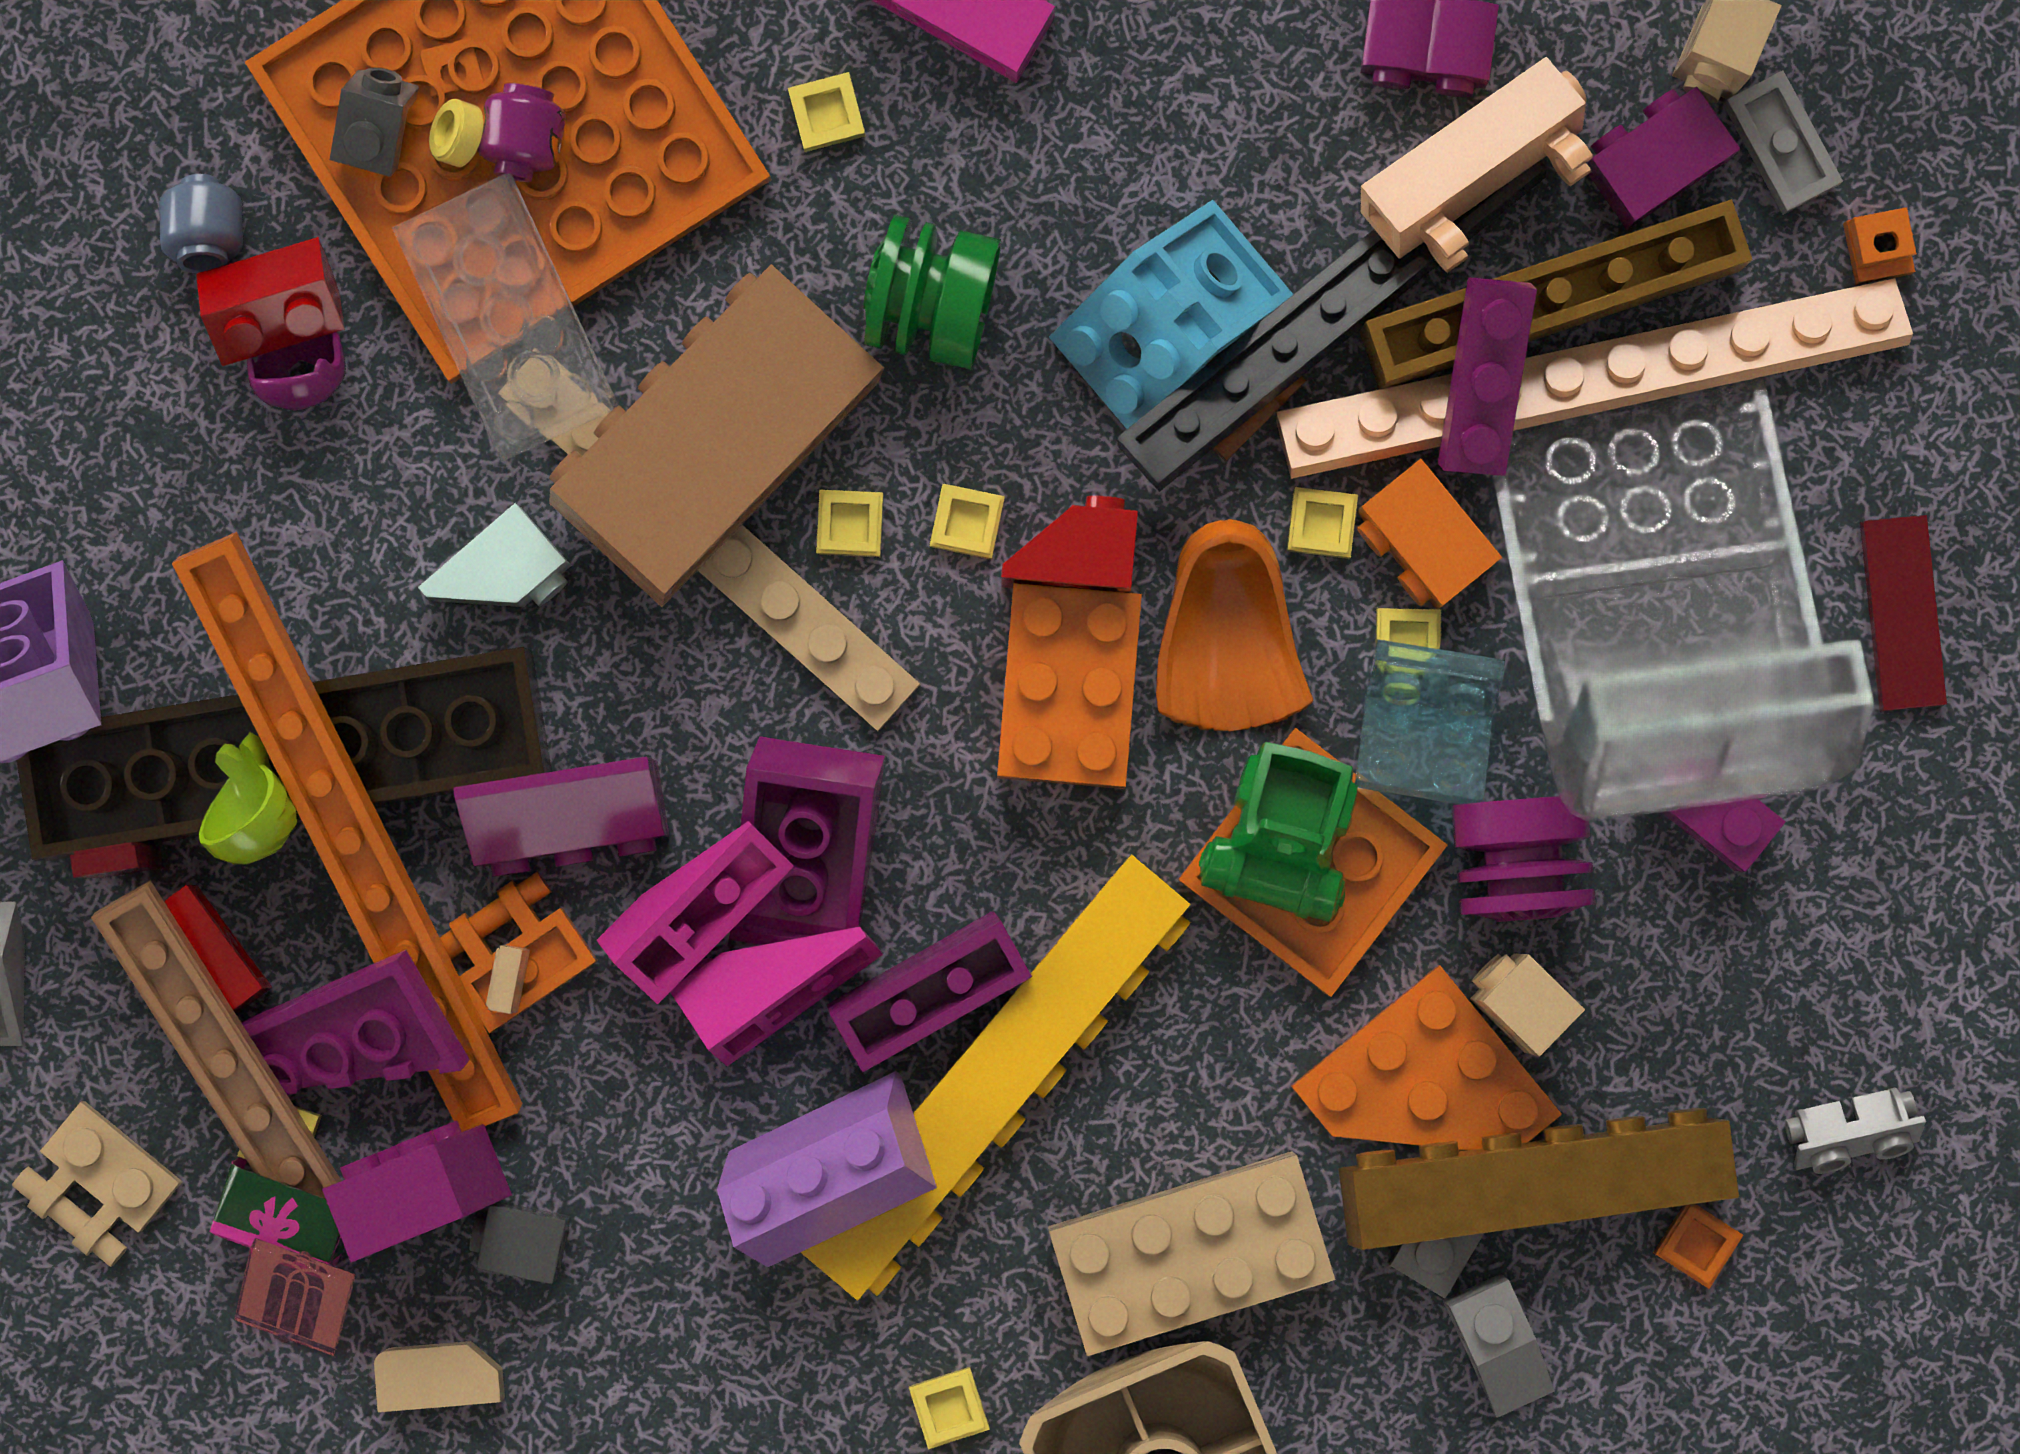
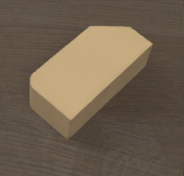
[374,1341,505,1412]

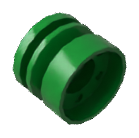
[863,215,1002,370]

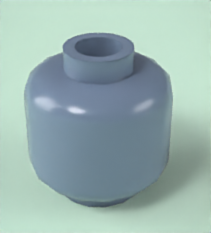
[159,174,243,274]

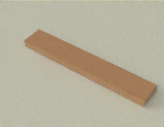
[91,880,342,1199]

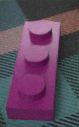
[1438,277,1537,476]

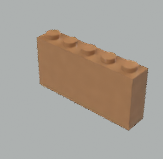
[549,264,884,607]

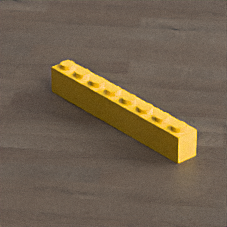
[801,854,1191,1301]

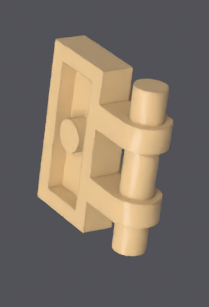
[12,1101,183,1267]

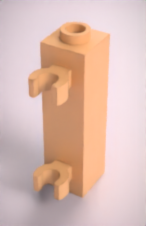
[1361,57,1593,273]

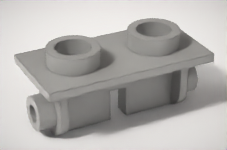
[1785,1087,1926,1174]

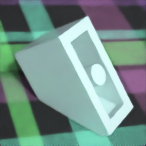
[418,503,571,607]

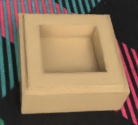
[486,945,530,1014]

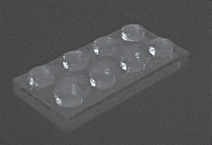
[392,173,619,462]

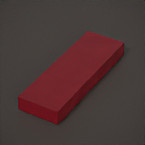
[1860,515,1947,712]

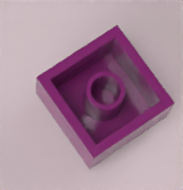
[322,1121,512,1262]

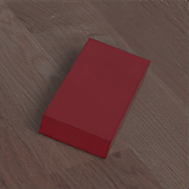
[70,842,163,878]

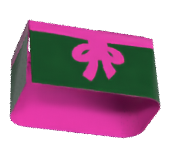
[210,1157,345,1274]

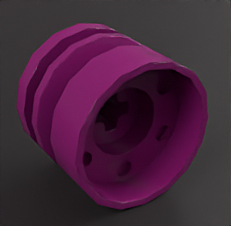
[1451,795,1596,922]

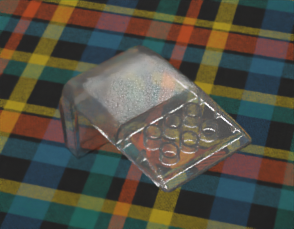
[1492,377,1874,821]

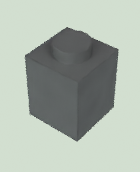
[469,1202,571,1284]

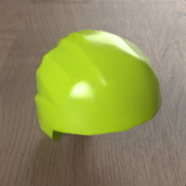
[199,732,297,864]

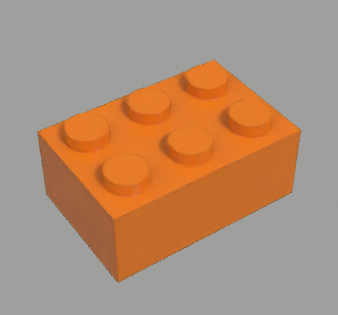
[997,583,1142,789]

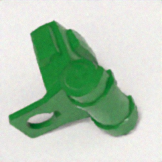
[1198,742,1358,922]

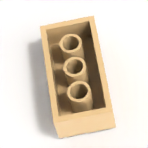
[1048,1151,1335,1356]

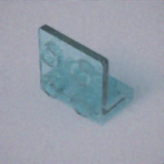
[1355,639,1505,804]

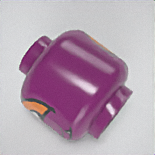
[477,83,566,182]

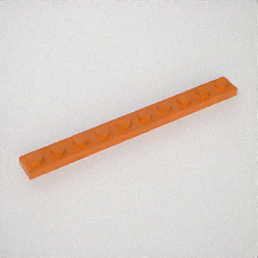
[172,532,523,1132]

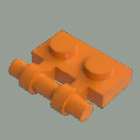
[440,871,598,1033]

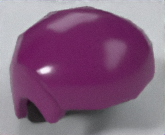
[247,332,346,411]

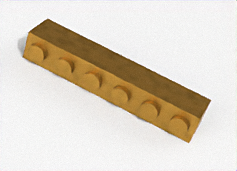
[1360,199,1753,390]
[1338,1108,1739,1250]

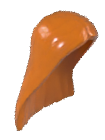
[1156,519,1313,732]

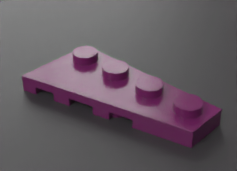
[241,950,470,1095]

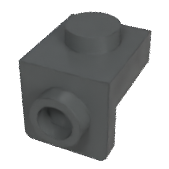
[329,68,419,177]

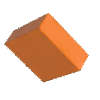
[1653,1204,1743,1289]

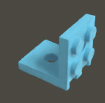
[1049,200,1293,429]

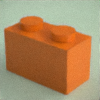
[1357,458,1502,609]

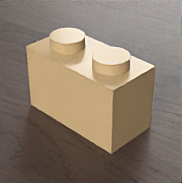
[1672,0,1782,103]
[1470,953,1585,1057]

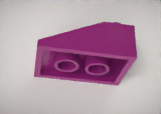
[729,736,885,945]

